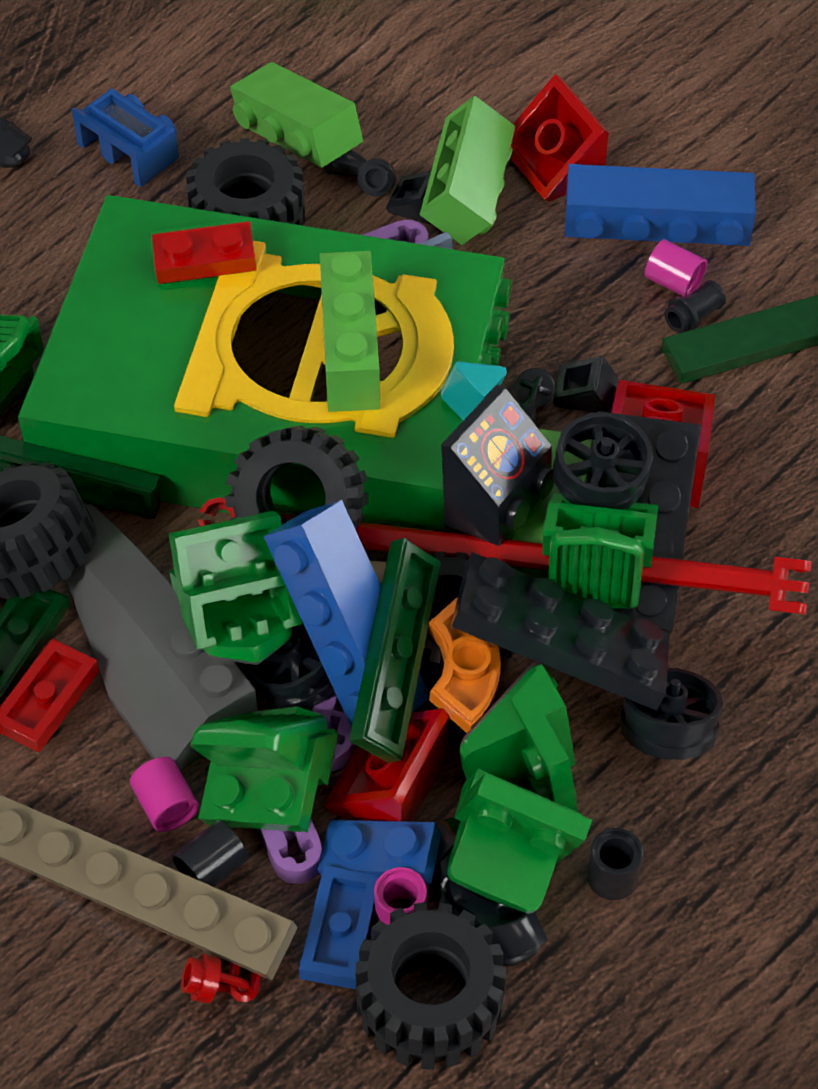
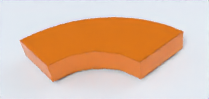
[428,598,501,733]

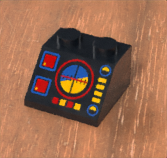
[441,385,554,546]

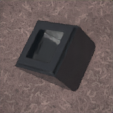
[386,171,431,224]
[553,355,618,413]

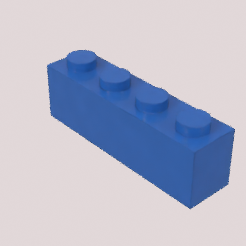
[564,164,756,246]
[263,500,430,728]

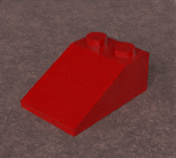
[611,380,716,508]

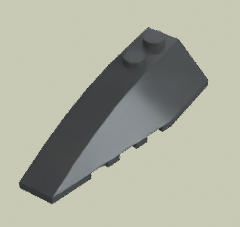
[65,503,257,770]

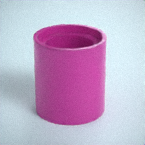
[645,239,707,297]
[130,757,199,832]
[374,867,427,925]

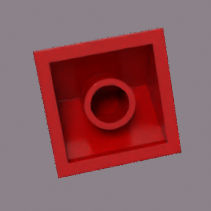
[510,74,609,202]
[323,708,449,822]

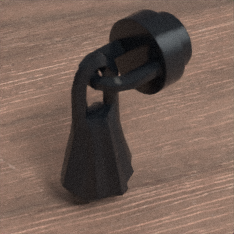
[324,150,396,196]
[515,368,555,424]

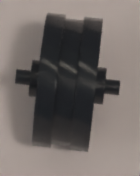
[553,412,653,510]
[246,621,335,709]
[620,668,723,760]

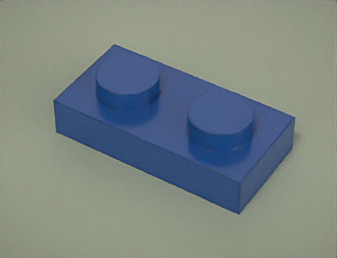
[318,820,442,884]
[299,865,380,989]

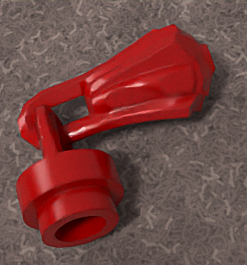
[181,954,261,1004]

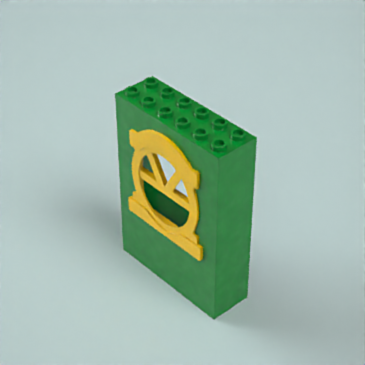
[18,195,512,533]

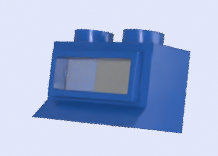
[71,88,179,187]

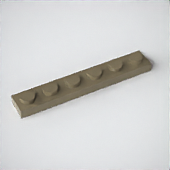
[0,795,298,980]

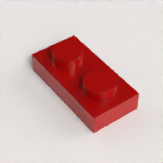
[152,221,257,284]
[0,638,100,753]

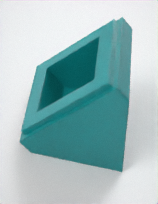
[441,361,507,420]

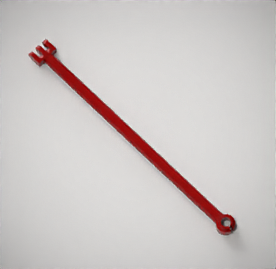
[198,497,812,615]

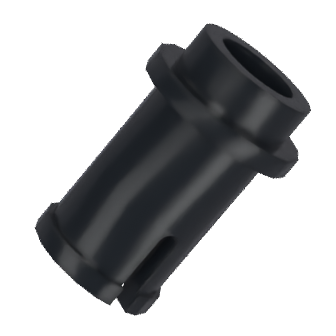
[664,280,726,333]

